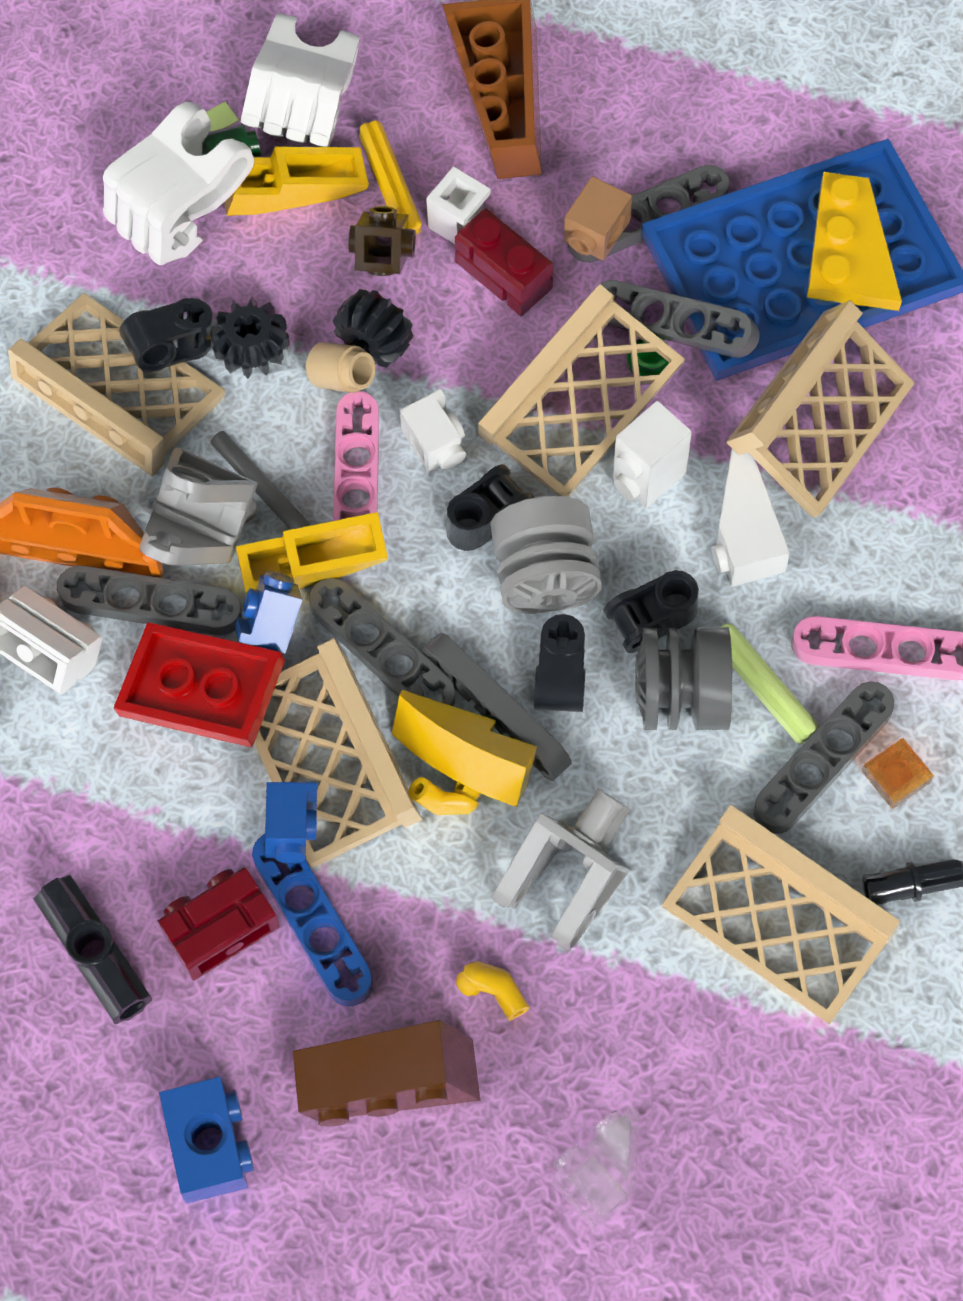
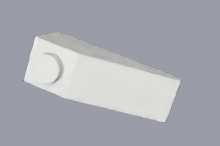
[711,449,790,587]

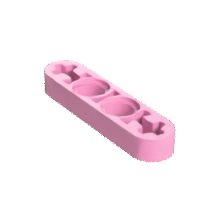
[333,391,380,521]
[791,616,963,680]

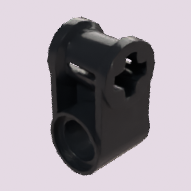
[119,298,213,373]
[446,464,535,551]
[603,570,699,653]
[534,614,586,712]

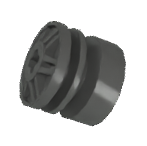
[635,627,732,730]

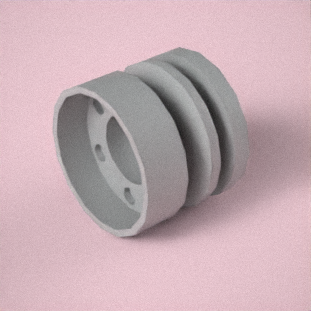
[490,496,602,614]

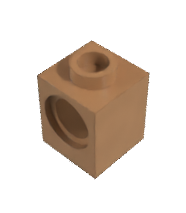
[564,176,632,261]

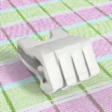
[240,13,360,147]
[103,102,254,265]

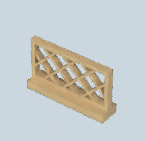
[478,284,685,497]
[8,293,225,477]
[726,300,915,518]
[254,638,423,868]
[661,805,900,1025]

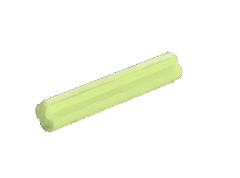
[721,623,819,744]

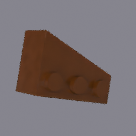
[293,1020,481,1127]

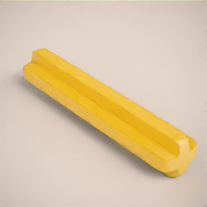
[359,120,422,235]

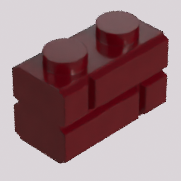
[455,208,553,317]
[157,867,280,981]

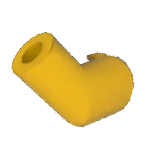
[408,777,481,815]
[456,961,530,1021]

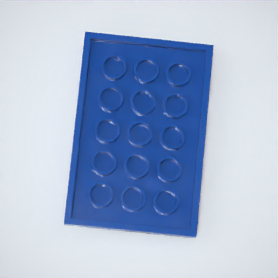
[641,138,963,381]

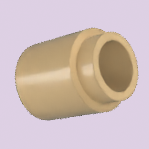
[306,342,375,393]

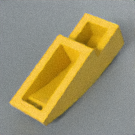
[224,147,369,216]
[236,512,388,594]
[392,690,537,807]

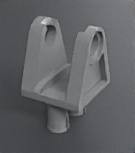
[139,447,258,566]
[492,788,632,952]

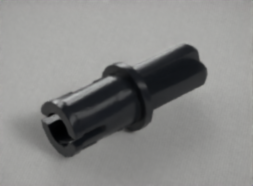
[862,859,963,905]

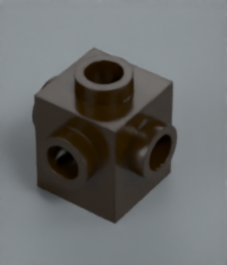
[348,206,416,276]

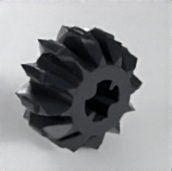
[332,289,414,368]
[210,297,290,379]

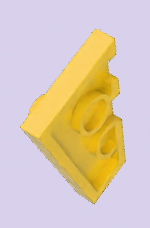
[807,172,902,311]

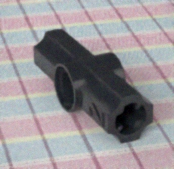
[33,875,152,1025]

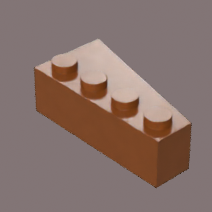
[442,0,542,179]

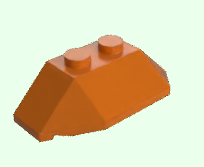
[0,487,165,578]

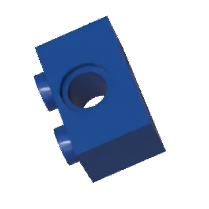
[159,1077,254,1204]

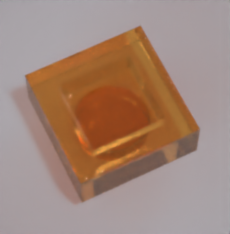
[861,738,934,810]

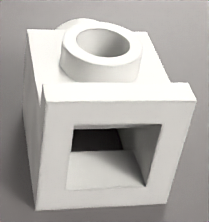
[426,166,491,244]
[400,389,466,474]

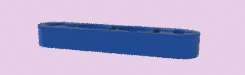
[252,834,373,1007]

